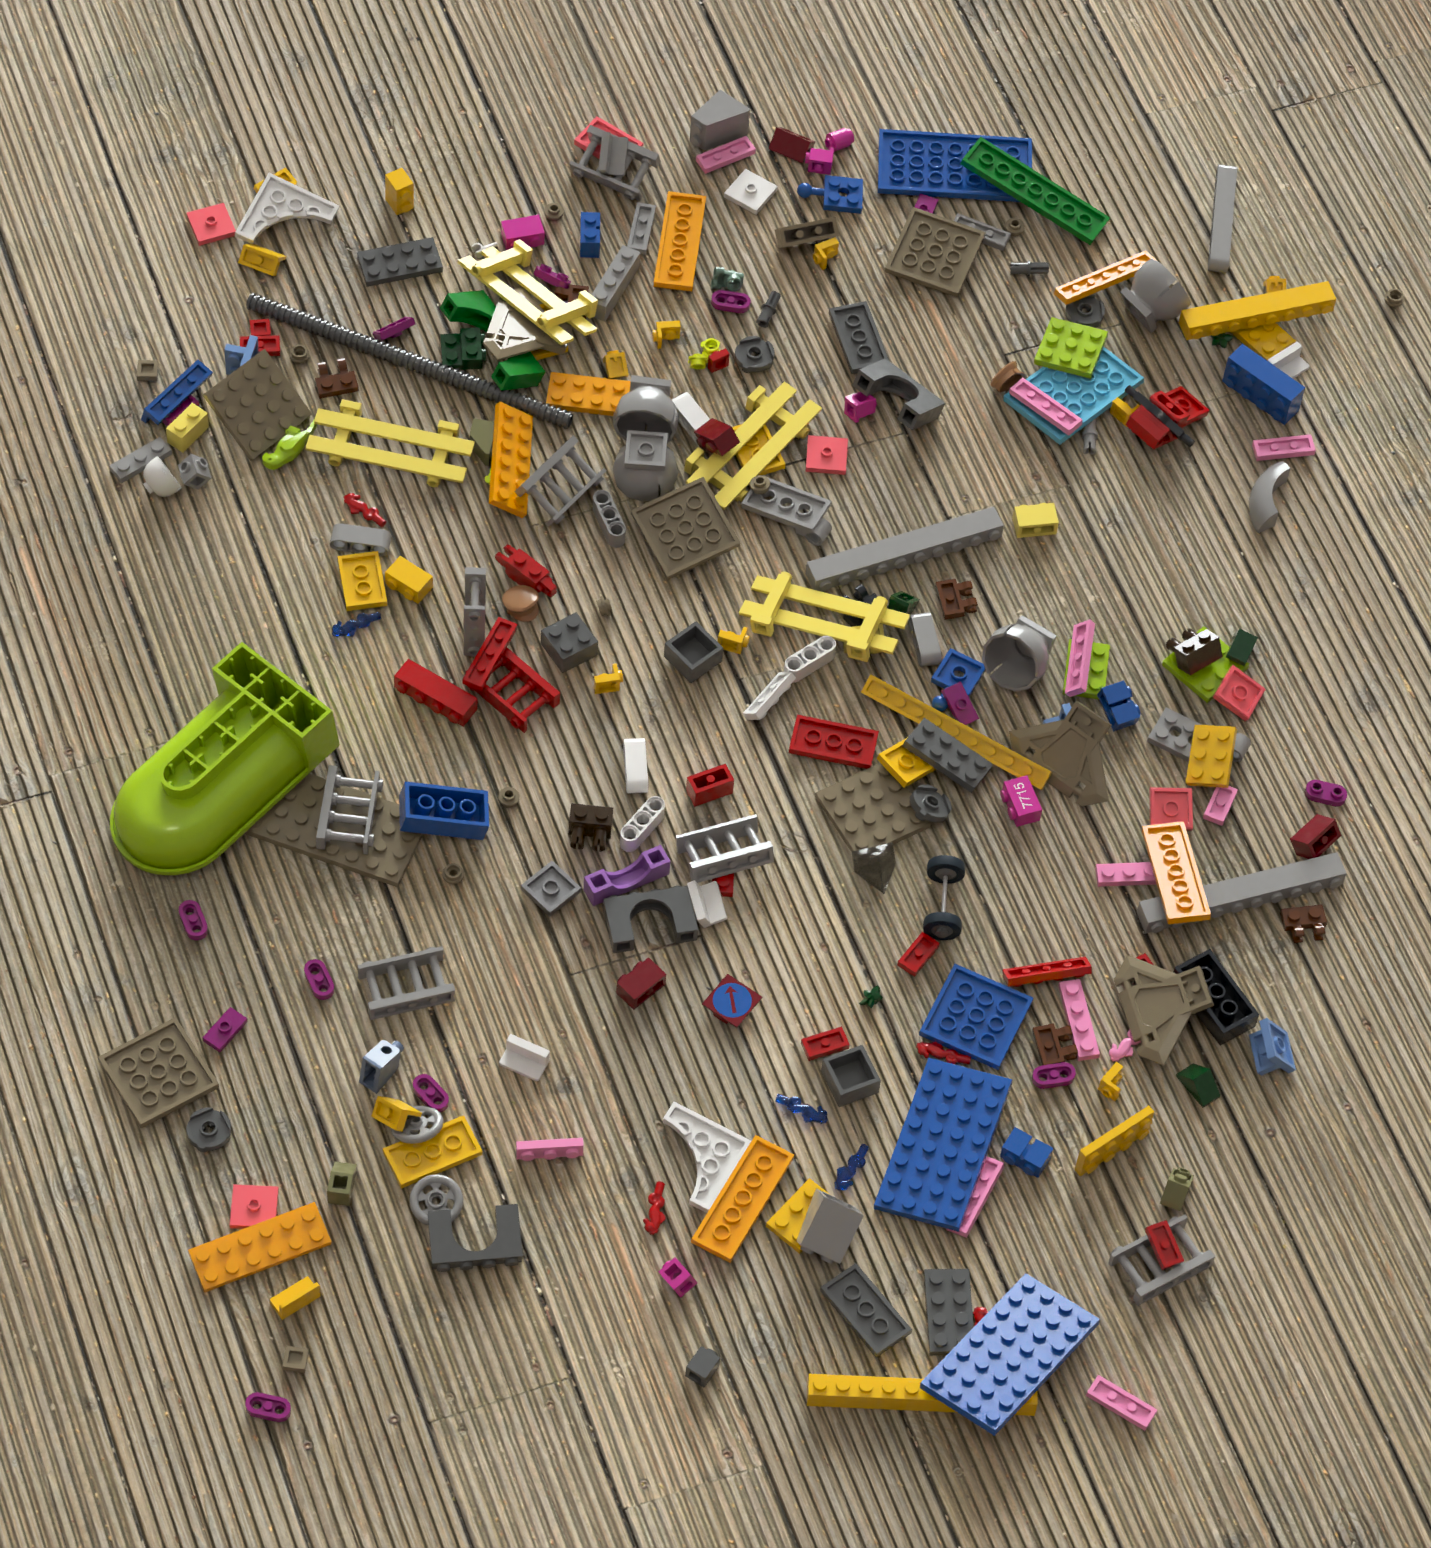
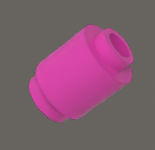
[825,128,854,152]

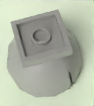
[1120,258,1191,333]
[613,375,678,443]
[613,430,678,502]
[982,615,1057,692]

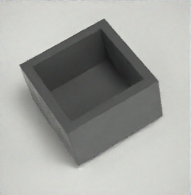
[541,612,598,673]
[664,621,723,683]
[821,1045,881,1107]

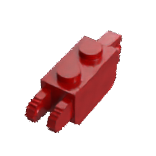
[495,544,557,598]

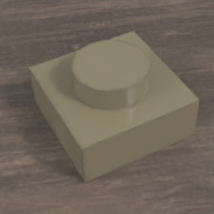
[137,360,159,381]
[282,1346,309,1373]

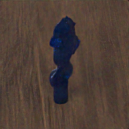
[332,611,381,638]
[775,1094,828,1124]
[834,1144,869,1191]

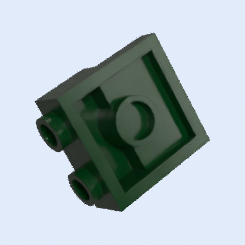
[440,328,486,370]

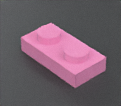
[1203,786,1238,826]

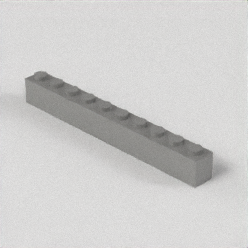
[805,507,1004,591]
[1137,852,1347,934]

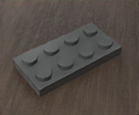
[357,237,443,287]
[829,301,889,374]
[902,718,993,793]
[820,1263,912,1357]
[924,1269,974,1356]

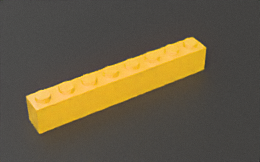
[1178,281,1336,340]

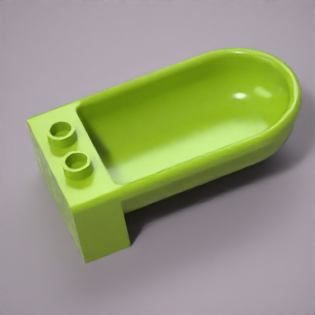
[110,642,340,875]

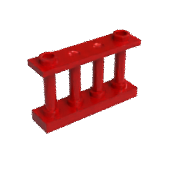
[465,648,560,733]

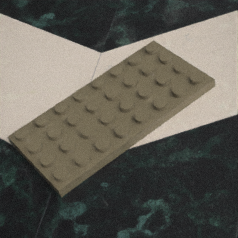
[244,773,423,887]

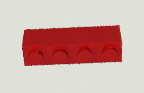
[394,658,478,727]

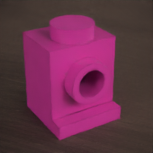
[805,147,834,175]
[844,392,877,423]
[658,1257,698,1298]

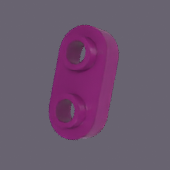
[533,264,571,289]
[711,290,751,313]
[1305,780,1347,807]
[178,900,208,941]
[304,959,334,1000]
[1032,1062,1076,1089]
[413,1074,449,1113]
[245,1392,291,1422]

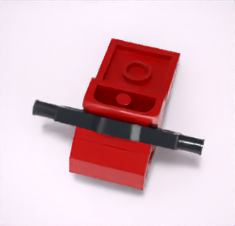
[1125,385,1210,449]

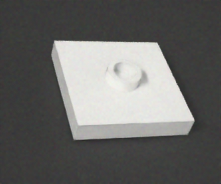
[724,169,778,215]

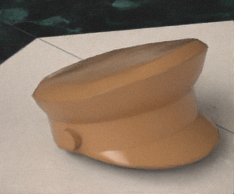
[991,361,1027,393]
[502,585,539,622]

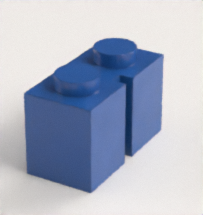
[580,212,600,258]
[1097,680,1141,732]
[1000,1127,1054,1178]

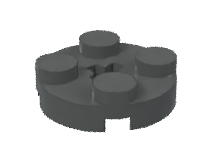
[1065,294,1105,328]
[735,336,775,373]
[910,785,952,823]
[186,1107,231,1152]

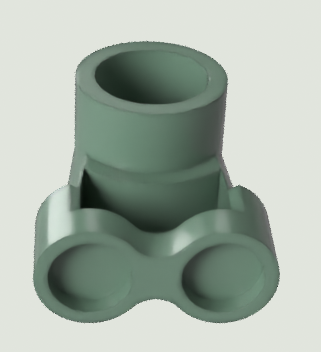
[711,267,744,292]

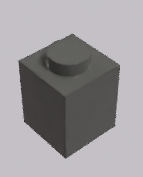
[685,1346,720,1388]

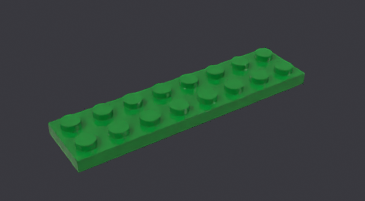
[960,137,1110,245]

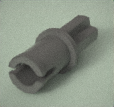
[1010,260,1049,276]
[756,291,781,328]

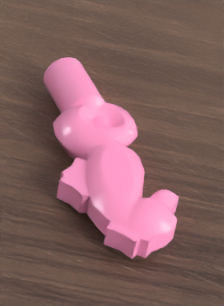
[1109,1029,1141,1062]

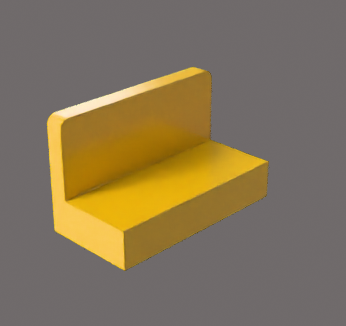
[238,243,286,276]
[371,1096,422,1132]
[270,1276,320,1320]

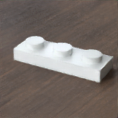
[743,672,796,720]

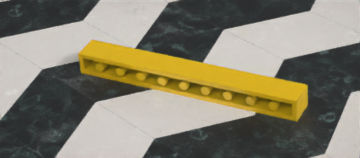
[807,1374,1038,1416]

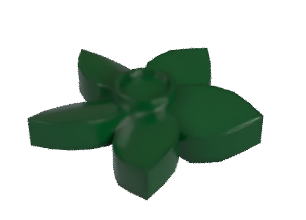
[1211,333,1233,348]
[859,985,883,1008]

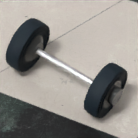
[923,855,965,941]

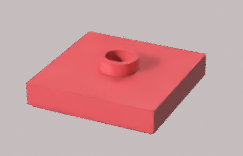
[186,203,236,246]
[805,435,848,475]
[1213,665,1266,721]
[1149,787,1193,831]
[230,1184,279,1229]

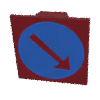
[702,974,763,1028]

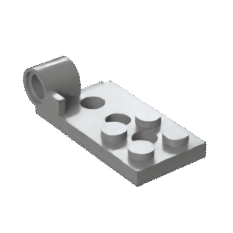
[741,478,832,546]
[1147,707,1251,762]

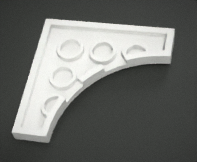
[235,173,339,244]
[663,1102,751,1213]

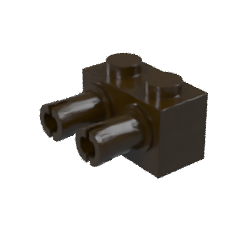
[1166,628,1223,675]
[568,803,614,852]

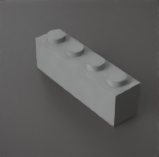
[591,245,641,322]

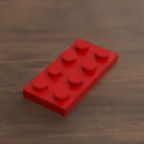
[788,714,879,769]

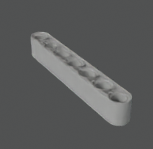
[1208,164,1237,273]

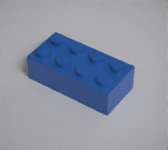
[1222,344,1305,425]
[399,781,489,840]

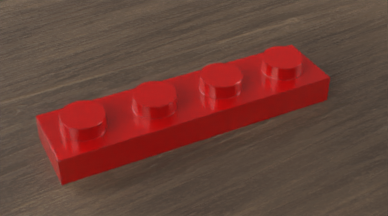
[462,617,518,691]
[1002,957,1092,987]

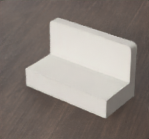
[1268,341,1309,379]
[687,880,727,928]
[499,1034,550,1081]

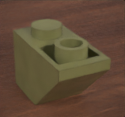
[470,418,494,466]
[327,1161,357,1206]
[1160,1168,1194,1211]

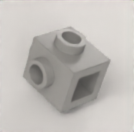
[178,454,211,490]

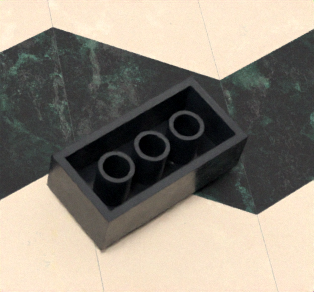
[1173,949,1259,1046]

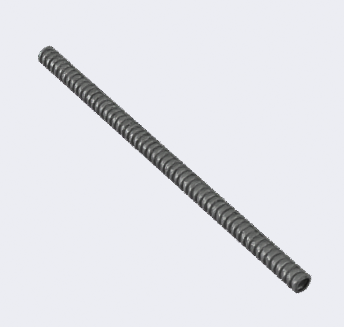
[246,293,573,429]

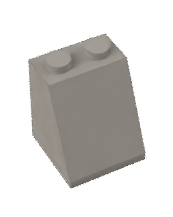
[690,89,750,151]
[797,1188,864,1264]

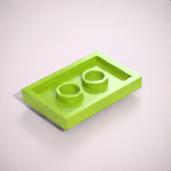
[1062,639,1110,700]

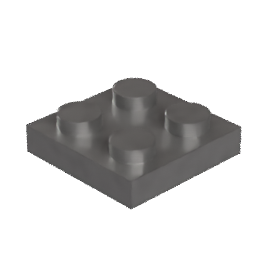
[521,861,581,917]

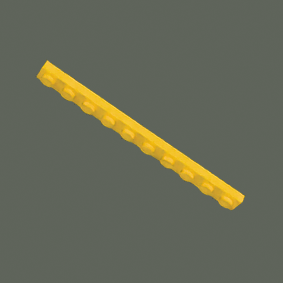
[861,674,1052,790]

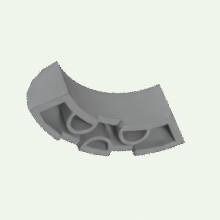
[1249,461,1290,533]

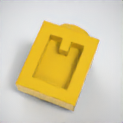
[812,237,839,270]
[1263,276,1286,293]
[652,320,681,349]
[603,350,629,379]
[1110,397,1139,427]
[717,627,750,654]
[593,663,623,694]
[1098,1062,1123,1101]

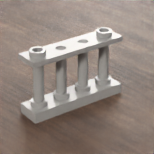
[569,125,661,201]
[514,435,607,527]
[464,567,486,657]
[316,765,383,854]
[676,814,774,883]
[357,946,455,1020]
[1108,1214,1215,1306]

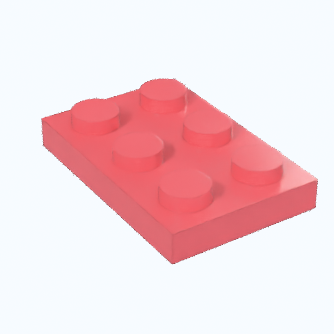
[574,116,644,161]

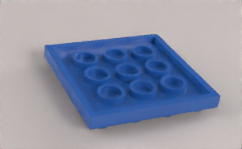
[919,964,1034,1070]

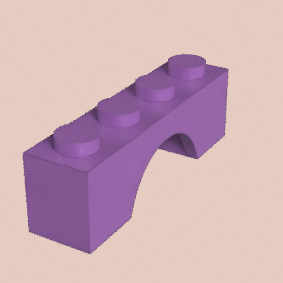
[583,845,670,906]

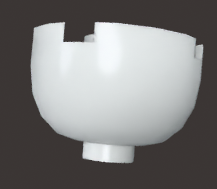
[143,456,182,497]

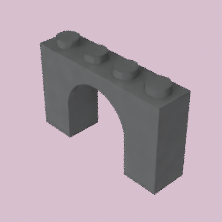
[852,358,945,430]
[603,886,698,953]
[428,1204,523,1272]

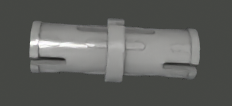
[1082,418,1098,455]

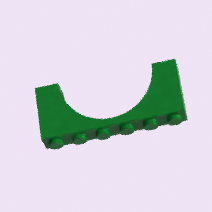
[440,290,545,391]

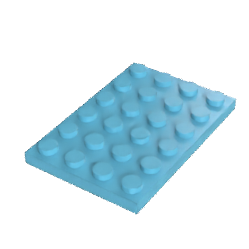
[1003,347,1144,445]

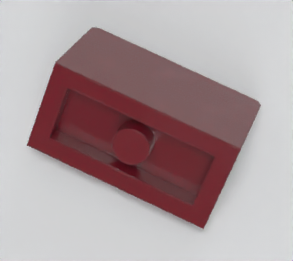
[769,127,816,163]

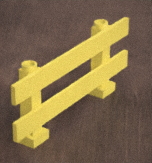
[458,239,598,346]
[684,381,822,510]
[305,399,475,487]
[739,572,910,662]

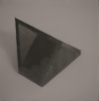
[851,843,896,894]

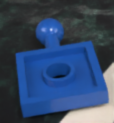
[797,175,863,214]
[931,648,986,712]

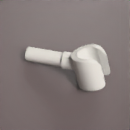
[471,242,498,258]

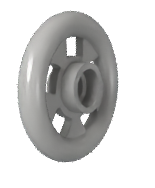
[391,1106,443,1144]
[409,1174,463,1225]

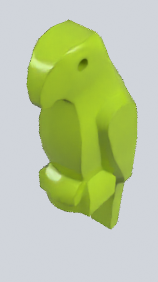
[262,419,318,470]

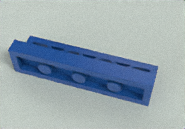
[141,360,213,425]

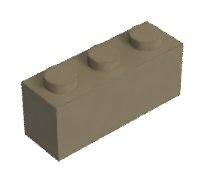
[775,217,839,249]

